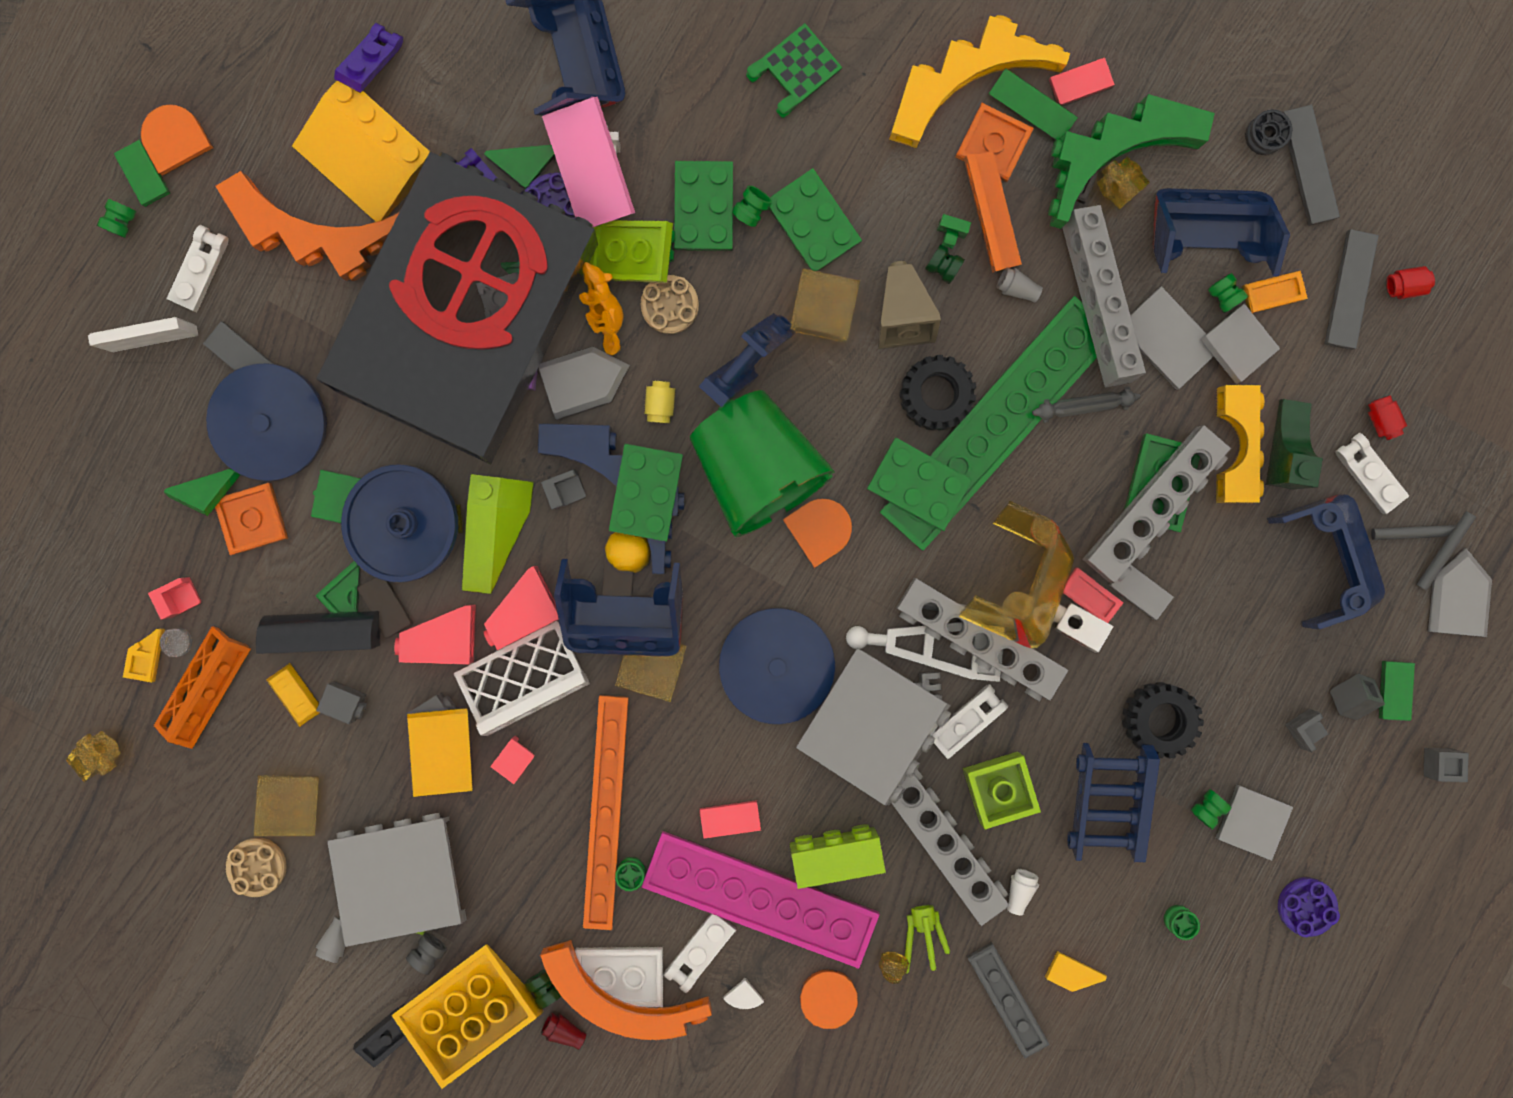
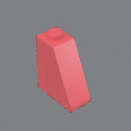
[483,566,559,650]
[394,604,476,664]

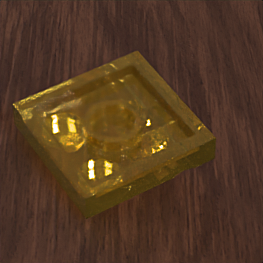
[615,644,687,702]
[253,775,319,836]

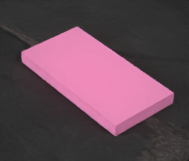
[542,97,635,228]

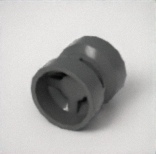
[406,933,447,975]

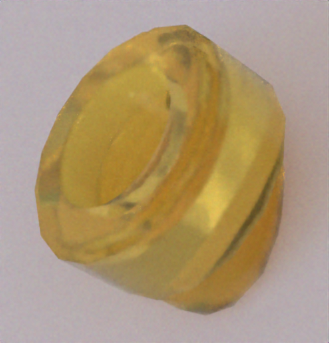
[879,952,909,984]

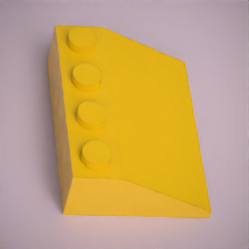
[292,81,430,222]
[391,944,544,1089]

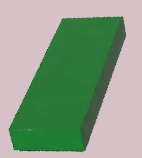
[989,68,1078,140]

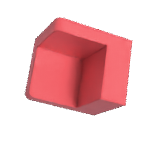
[148,577,201,620]
[490,736,535,784]

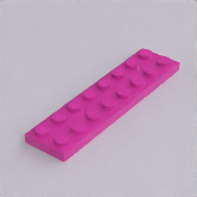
[642,831,880,969]

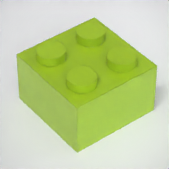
[963,751,1041,829]

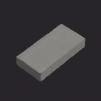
[1108,565,1174,620]

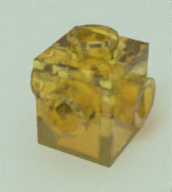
[1097,156,1150,210]
[66,730,121,783]

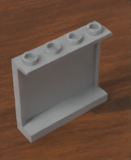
[796,648,951,805]
[328,813,467,947]

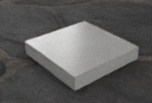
[1201,304,1280,385]
[1216,785,1293,861]

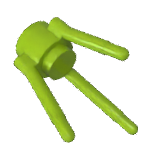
[903,905,950,974]

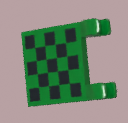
[746,23,842,118]

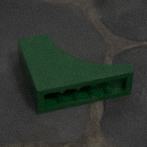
[1265,399,1323,490]

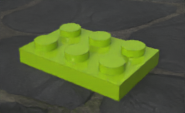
[590,220,673,283]

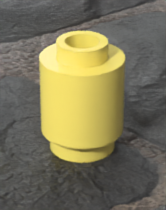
[644,381,675,423]

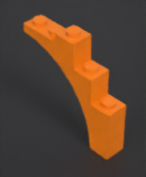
[215,171,399,281]

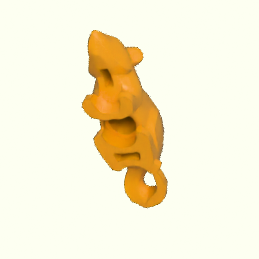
[579,262,624,355]

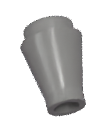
[997,267,1043,303]
[315,917,345,963]

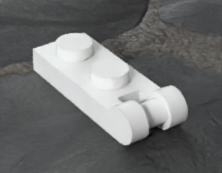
[167,225,229,312]
[1335,433,1409,514]
[932,684,1008,759]
[663,914,736,993]

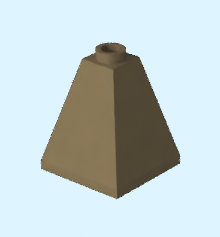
[878,261,941,349]

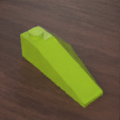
[462,474,534,594]

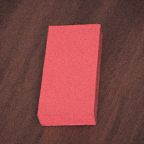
[1049,58,1115,106]
[1059,567,1124,623]
[700,800,761,839]

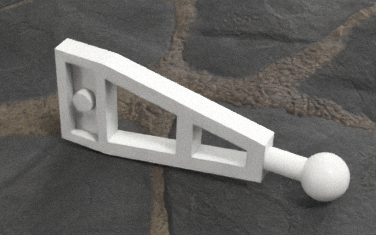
[846,622,1006,682]

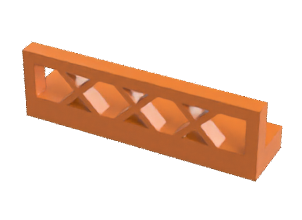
[964,150,1022,273]
[154,626,251,749]

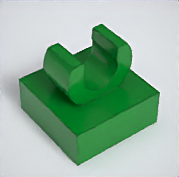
[937,214,971,249]

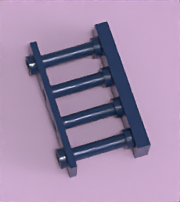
[699,313,796,407]
[1067,743,1160,862]

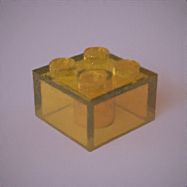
[791,268,860,343]

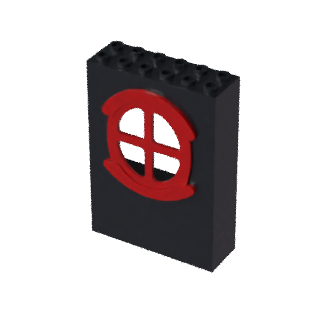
[316,152,598,465]

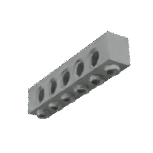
[1062,205,1146,388]
[1082,425,1231,583]
[896,578,1069,701]
[891,769,1010,926]

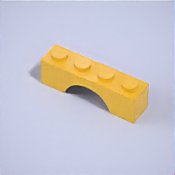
[1216,385,1264,503]

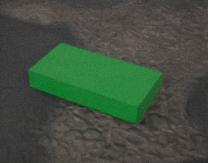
[114,140,171,207]
[1379,661,1415,721]

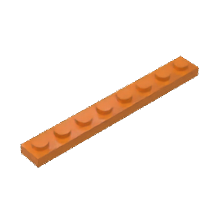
[583,695,629,930]

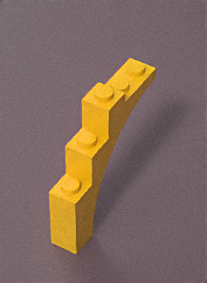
[889,15,1070,148]

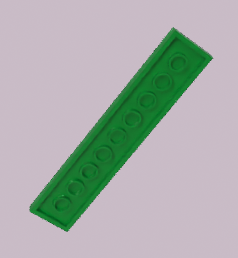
[879,296,1097,551]

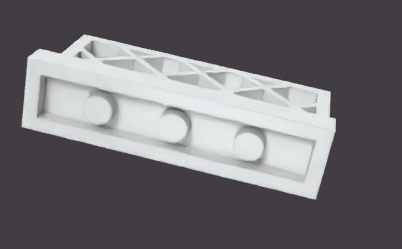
[454,621,590,736]

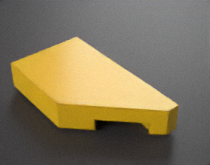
[123,628,165,683]
[1045,951,1107,992]

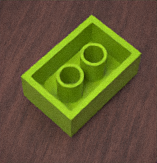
[790,824,886,889]

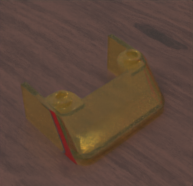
[959,501,1074,648]

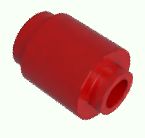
[1386,266,1435,299]
[1368,395,1407,440]

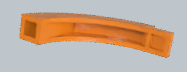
[540,940,712,1040]

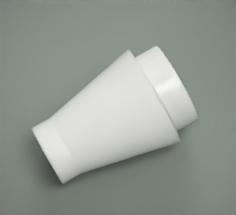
[1007,869,1039,915]

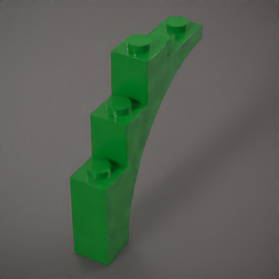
[1048,94,1215,229]

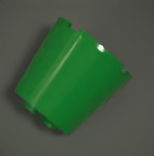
[690,390,835,537]

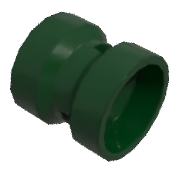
[925,244,965,285]
[524,969,562,1009]

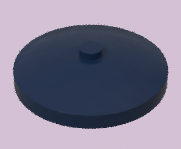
[206,363,327,481]
[341,465,458,582]
[719,608,835,724]

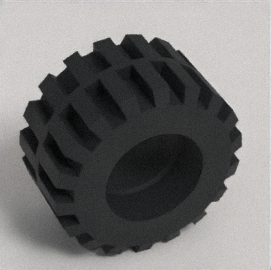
[900,355,976,431]
[1122,682,1204,759]

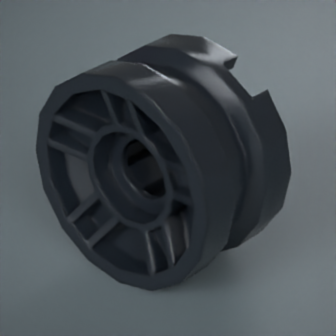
[1245,109,1293,156]

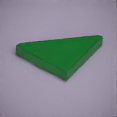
[484,145,555,189]
[164,468,241,516]
[315,561,360,613]

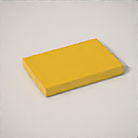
[407,708,473,797]

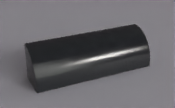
[256,611,381,654]

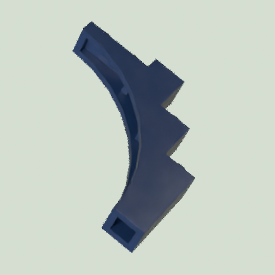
[538,424,685,574]

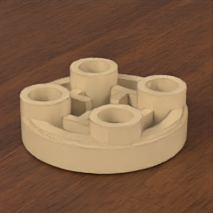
[641,275,699,334]
[226,837,287,897]

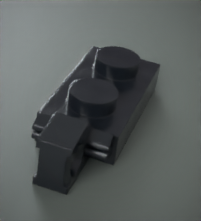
[353,1004,408,1068]

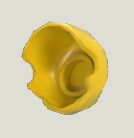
[605,532,651,573]

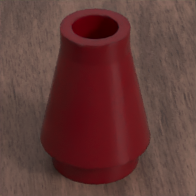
[541,1013,586,1050]

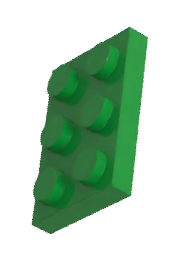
[674,161,733,251]
[769,168,862,275]
[1124,433,1200,532]
[867,437,972,531]
[609,444,683,542]

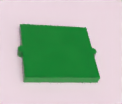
[311,470,361,523]

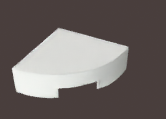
[723,978,764,1009]

